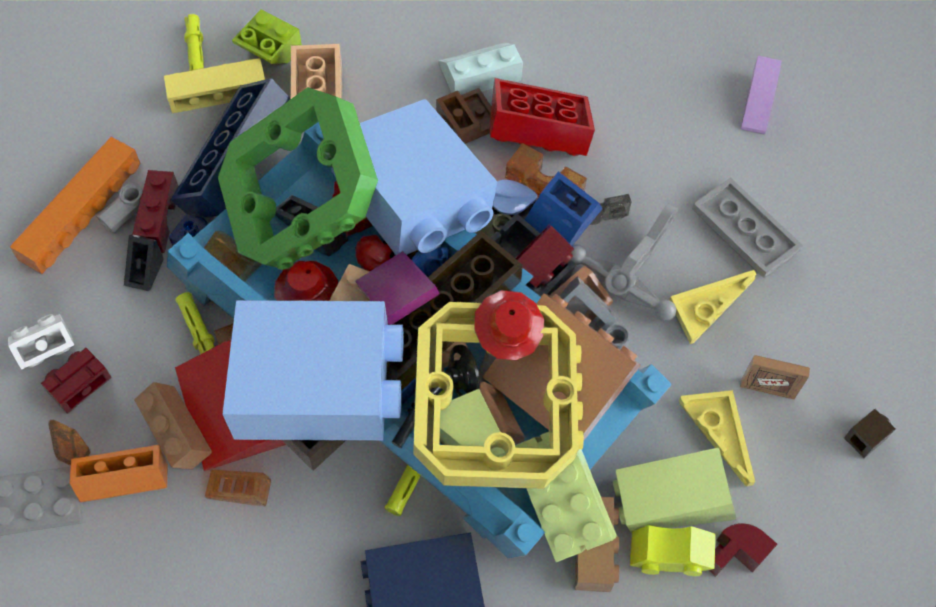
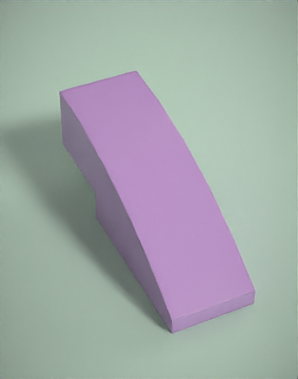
[741,56,782,134]

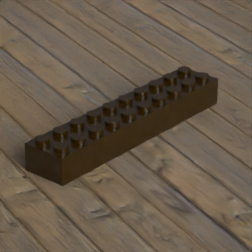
[282,230,523,471]

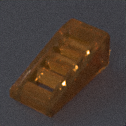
[205,470,271,506]

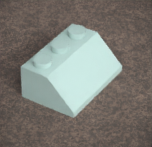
[439,43,523,95]

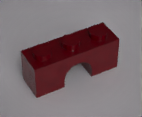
[132,170,178,253]

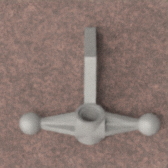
[570,203,678,321]

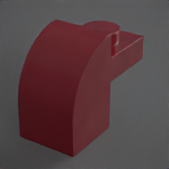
[709,523,777,577]

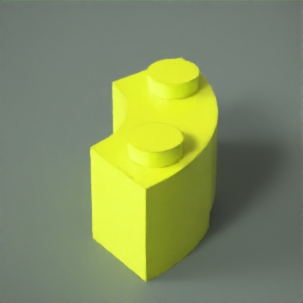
[630,525,715,576]

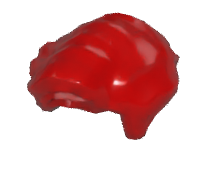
[355,234,392,271]

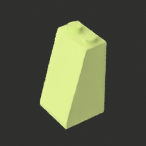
[613,448,736,533]

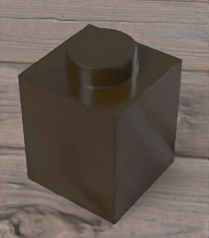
[844,409,896,458]

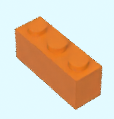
[69,445,168,502]

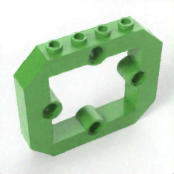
[218,87,378,270]

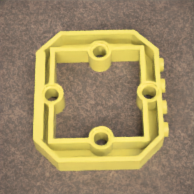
[413,302,584,489]

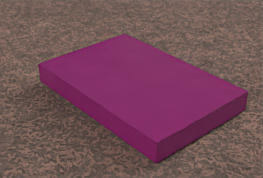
[355,251,440,325]

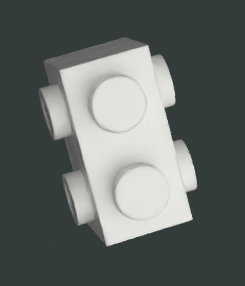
[8,314,74,370]

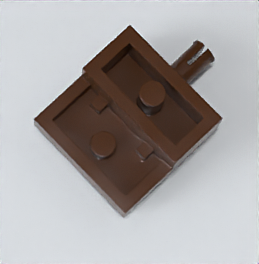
[436,88,491,144]

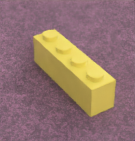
[164,58,265,114]

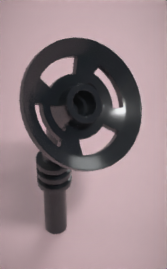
[391,344,480,448]

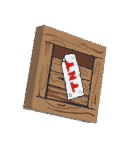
[740,355,810,399]

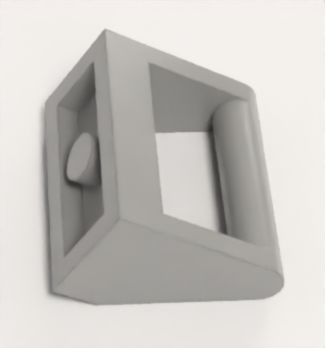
[559,276,617,332]

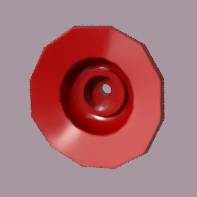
[274,261,338,301]
[474,290,544,361]

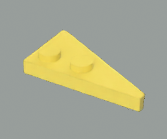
[669,270,756,344]
[679,390,755,486]

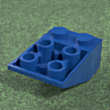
[525,171,603,246]

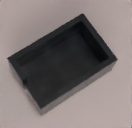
[491,214,576,297]

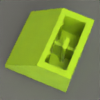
[232,9,302,64]

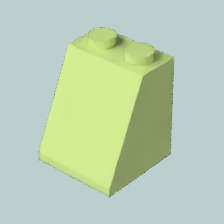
[439,389,506,457]

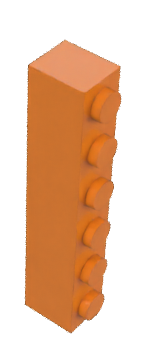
[10,137,141,274]

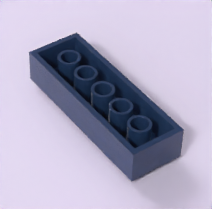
[170,78,291,219]

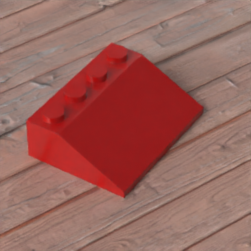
[489,78,595,156]
[175,339,286,471]

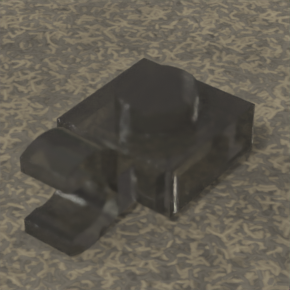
[590,194,632,225]

